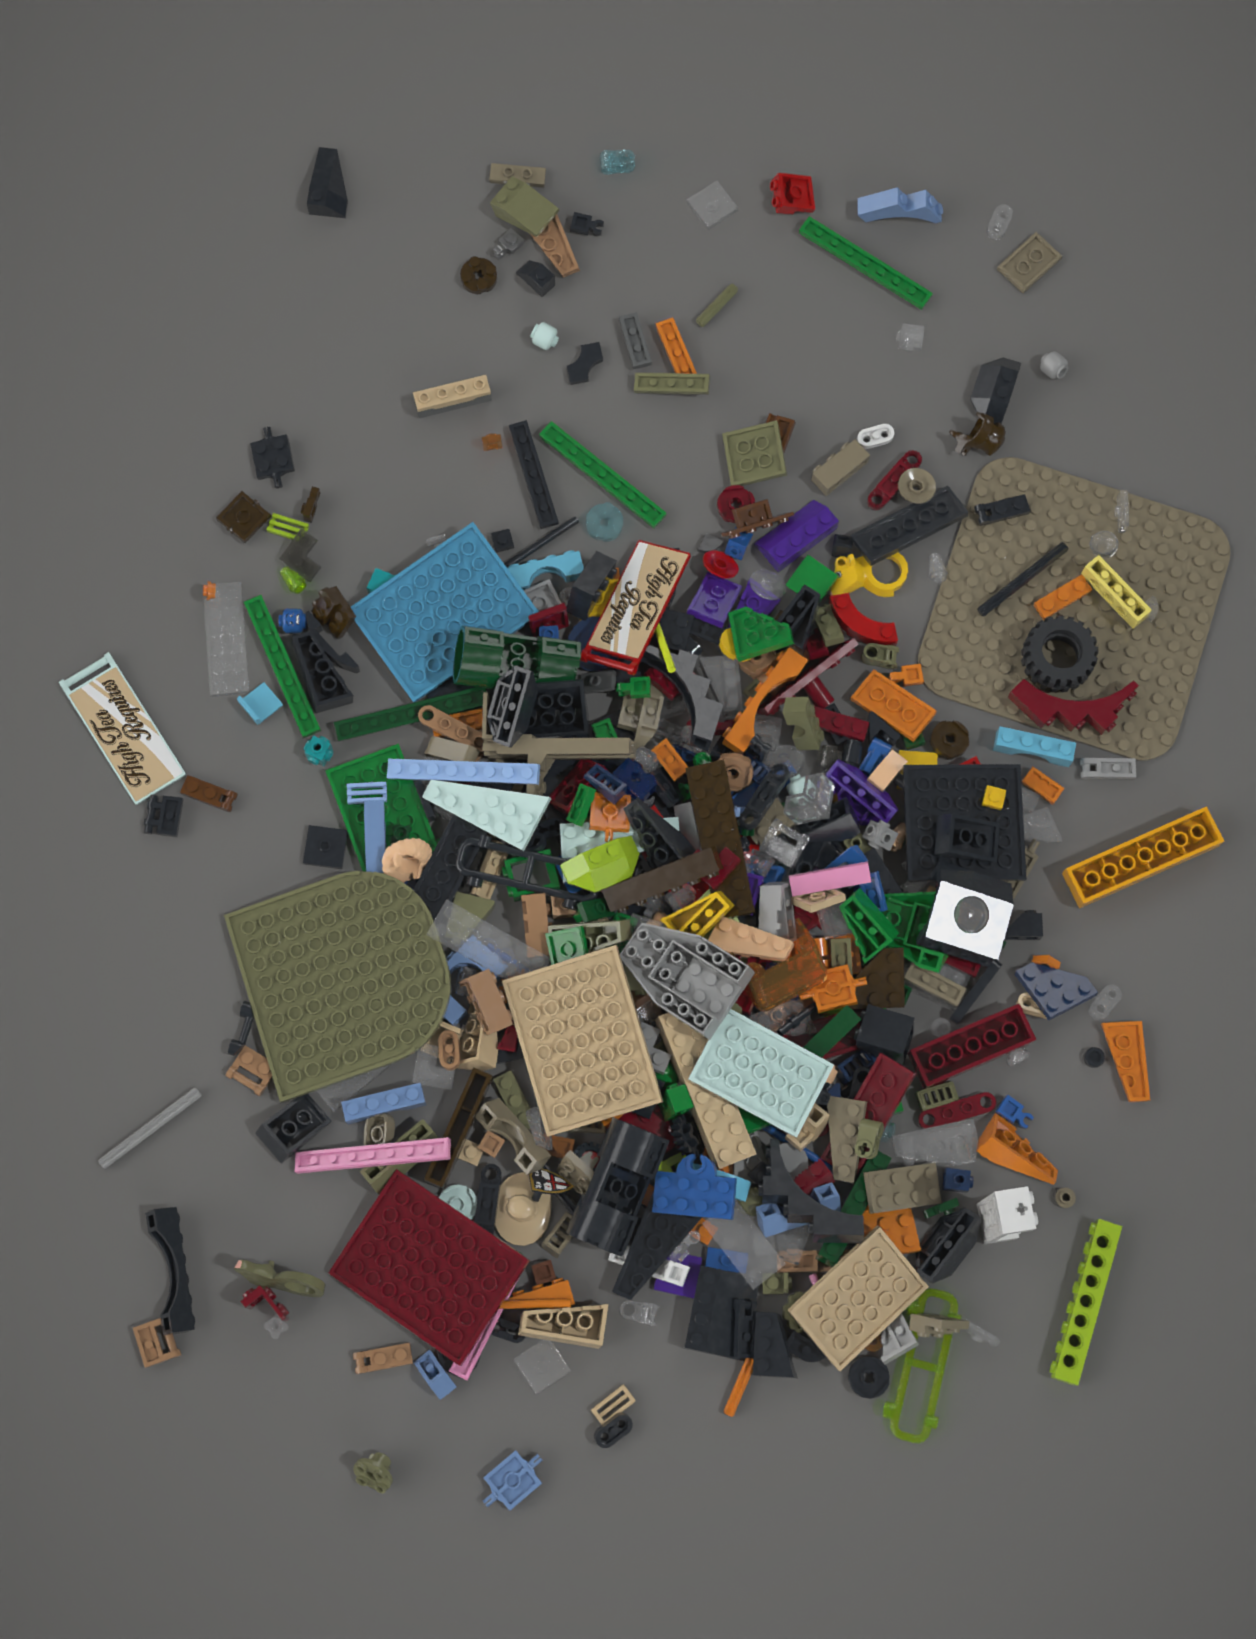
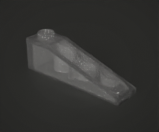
[891,1119,978,1166]

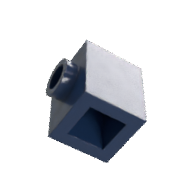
[942,1168,974,1193]

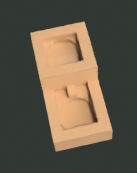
[867,750,908,792]

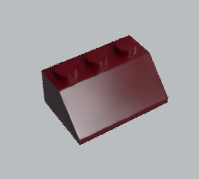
[549,759,612,818]

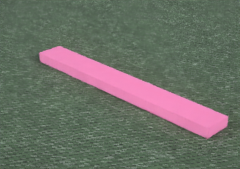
[295,1137,451,1174]

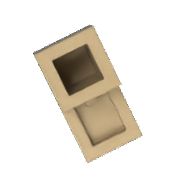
[785,1103,829,1152]

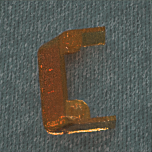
[729,918,827,1011]

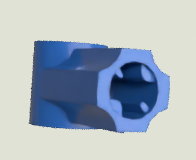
[859,737,892,777]

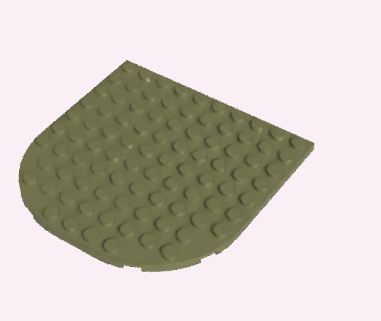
[224,871,451,1103]

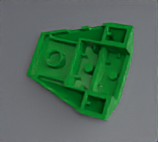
[882,891,961,973]

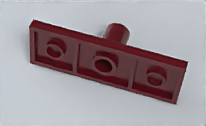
[757,638,858,716]

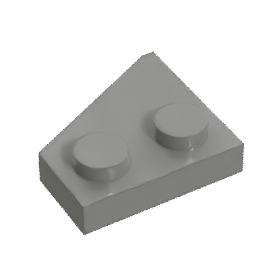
[881,1313,919,1364]

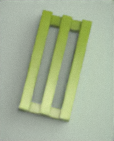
[267,513,309,543]

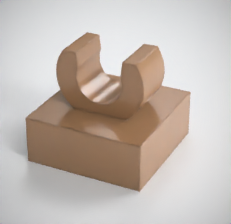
[477,1131,505,1158]

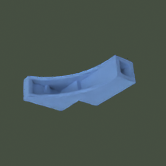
[857,187,943,223]

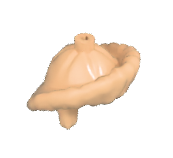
[382,838,432,883]

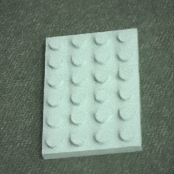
[688,1009,834,1137]

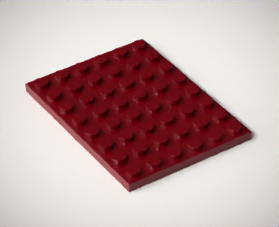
[328,1169,530,1366]

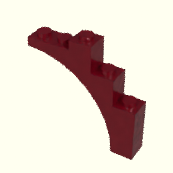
[1008,679,1139,735]

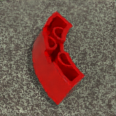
[828,593,898,646]

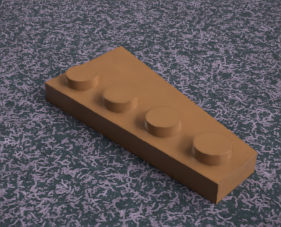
[529,214,580,278]

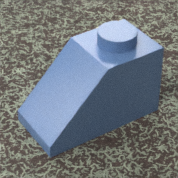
[413,1350,456,1400]

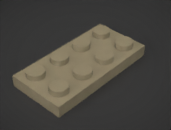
[864,1163,942,1214]

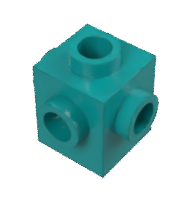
[304,735,334,767]

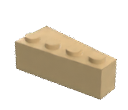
[518,1304,608,1349]

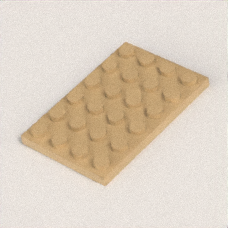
[788,1226,929,1371]

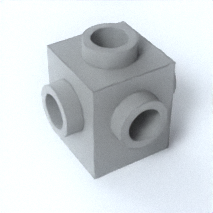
[862,820,898,851]

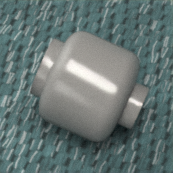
[1040,351,1068,380]

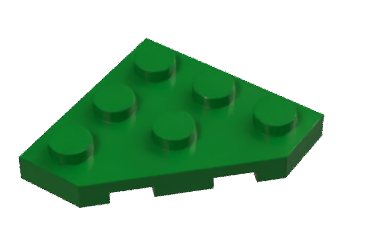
[728,607,794,662]

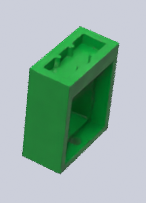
[502,849,560,902]

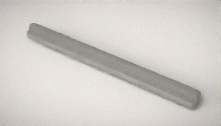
[98,1088,202,1169]

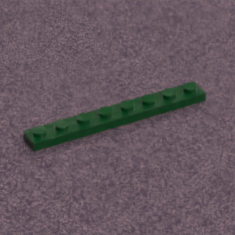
[334,687,486,742]

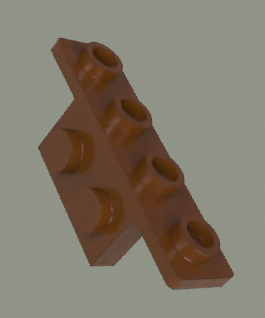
[721,499,794,539]

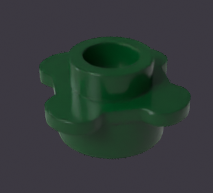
[391,824,412,843]

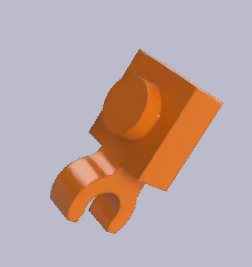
[888,664,924,687]

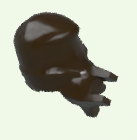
[949,412,1006,456]

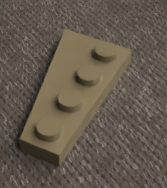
[827,1096,867,1183]

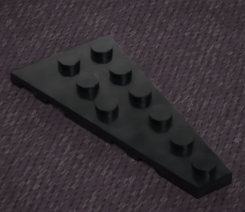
[612,1191,702,1300]

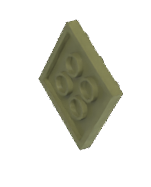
[722,420,787,486]

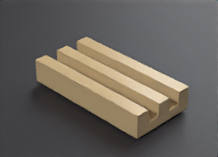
[591,1384,636,1425]

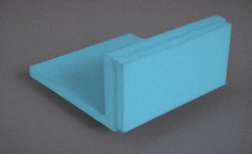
[237,682,283,725]

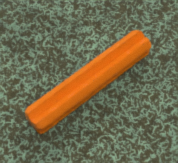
[723,1358,754,1417]

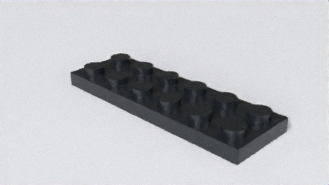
[851,486,969,566]

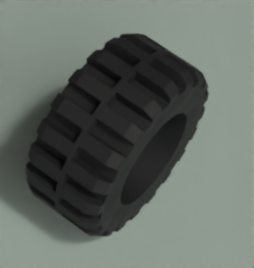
[1021,615,1099,693]

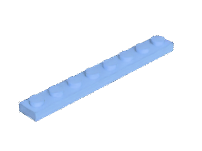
[387,759,540,785]

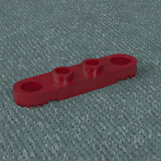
[867,450,922,510]
[918,1092,996,1131]

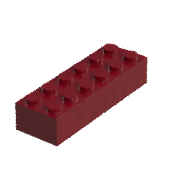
[907,1003,1037,1089]

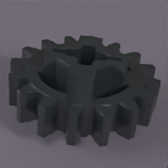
[670,1114,705,1157]

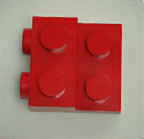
[770,173,815,215]

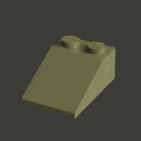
[490,176,560,237]

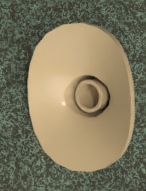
[495,1172,552,1246]

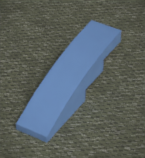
[364,800,387,873]

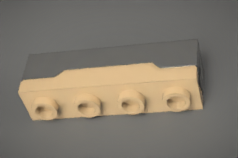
[413,375,492,418]

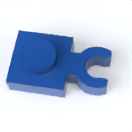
[995,1095,1034,1129]

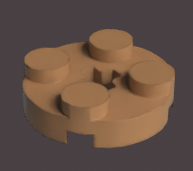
[738,650,777,678]
[717,753,753,791]

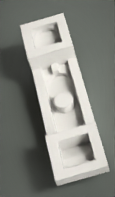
[608,1245,690,1287]

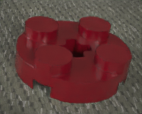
[717,485,755,523]

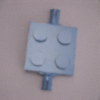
[482,1450,543,1511]

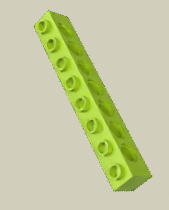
[1049,1219,1123,1386]

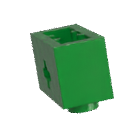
[658,1083,694,1122]

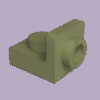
[762,1272,792,1294]

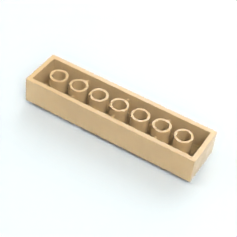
[655,1013,756,1170]

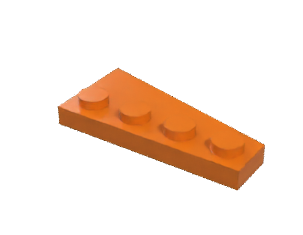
[1101,1021,1150,1102]

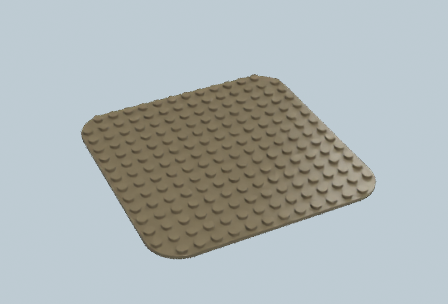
[917,457,1230,761]

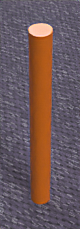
[499,1299,571,1309]

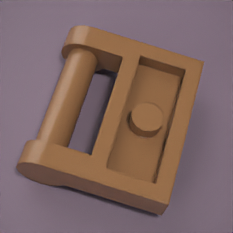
[225,1045,273,1097]
[133,1318,181,1368]

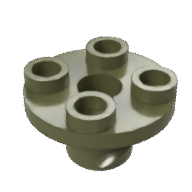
[353,1452,393,1494]

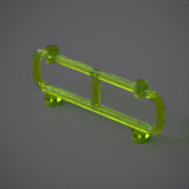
[883,1288,962,1443]

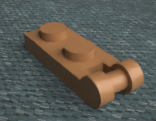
[353,1343,413,1374]

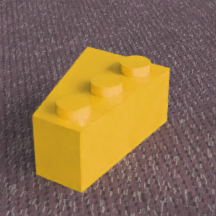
[660,891,735,937]

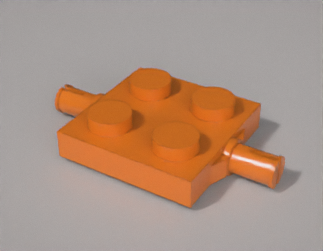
[589,784,631,842]
[799,964,867,1013]

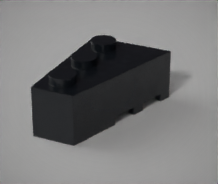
[777,584,820,656]

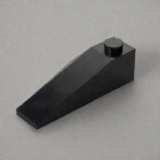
[307,147,348,218]
[623,798,696,869]

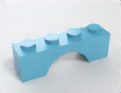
[507,550,584,590]
[993,726,1076,767]

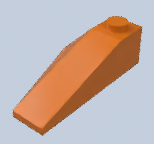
[976,1113,1058,1185]

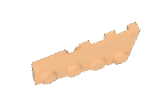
[708,917,794,962]

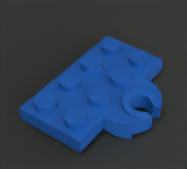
[652,1154,737,1220]

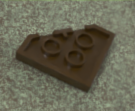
[849,947,905,1009]

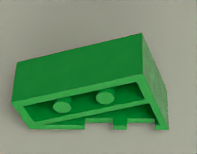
[839,888,899,963]

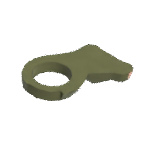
[234,1260,326,1297]

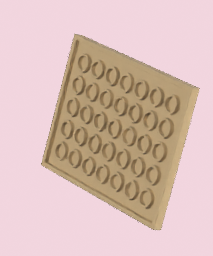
[502,945,663,1137]

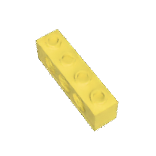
[1081,555,1152,629]

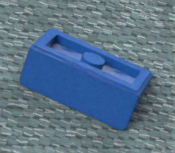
[824,845,868,869]

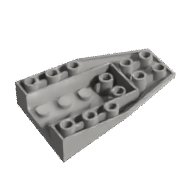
[620,922,755,1040]

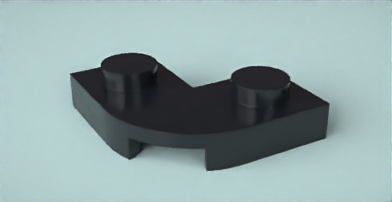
[787,1330,826,1362]

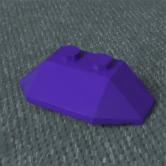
[826,760,898,825]

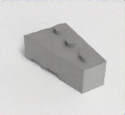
[759,881,797,942]

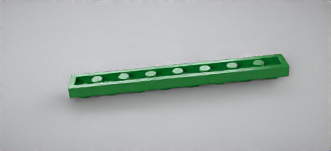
[799,216,933,310]
[539,421,667,529]
[244,595,321,739]

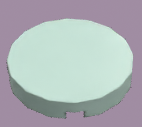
[439,1184,477,1220]

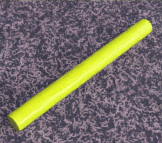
[655,623,676,673]

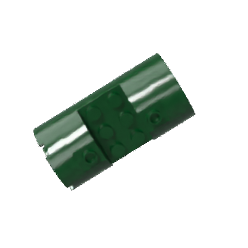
[453,625,581,689]

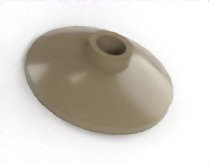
[898,468,936,504]

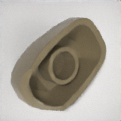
[364,1113,395,1146]

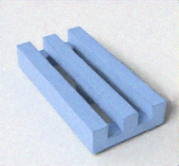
[347,782,387,804]

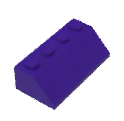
[754,500,839,573]

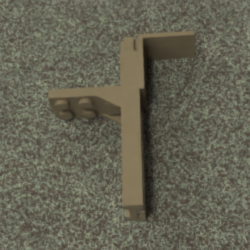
[482,692,636,818]

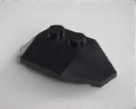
[970,357,1021,424]
[487,666,538,748]
[916,1208,981,1284]

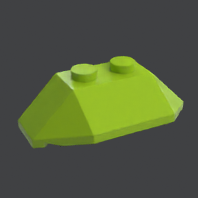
[560,836,640,893]

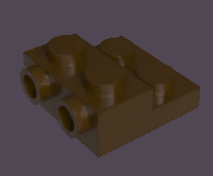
[311,586,356,639]

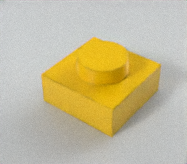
[982,785,1006,810]

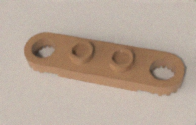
[418,705,484,753]

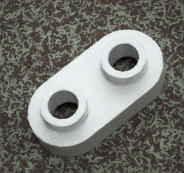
[857,424,894,449]

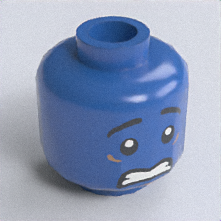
[279,608,307,633]

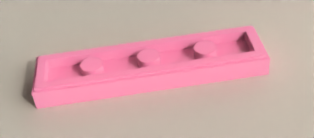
[789,861,871,896]

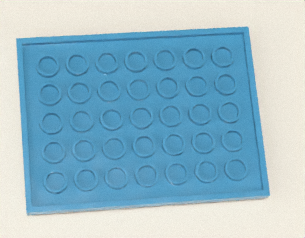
[350,522,539,703]

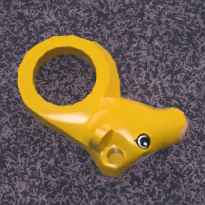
[828,552,908,598]

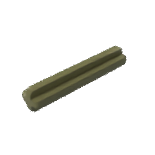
[696,283,738,327]

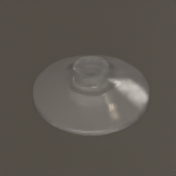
[750,569,786,600]

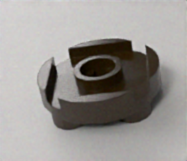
[460,256,497,295]
[929,720,970,760]

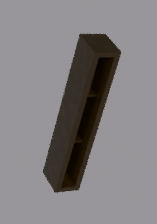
[602,846,723,913]
[424,1067,493,1190]

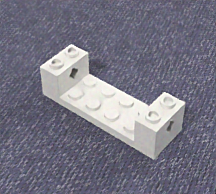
[976,1186,1038,1244]

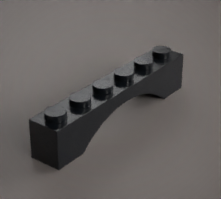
[145,1207,195,1336]

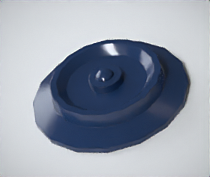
[568,616,618,671]

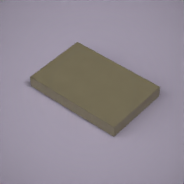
[997,232,1062,294]

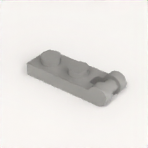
[1080,758,1136,780]

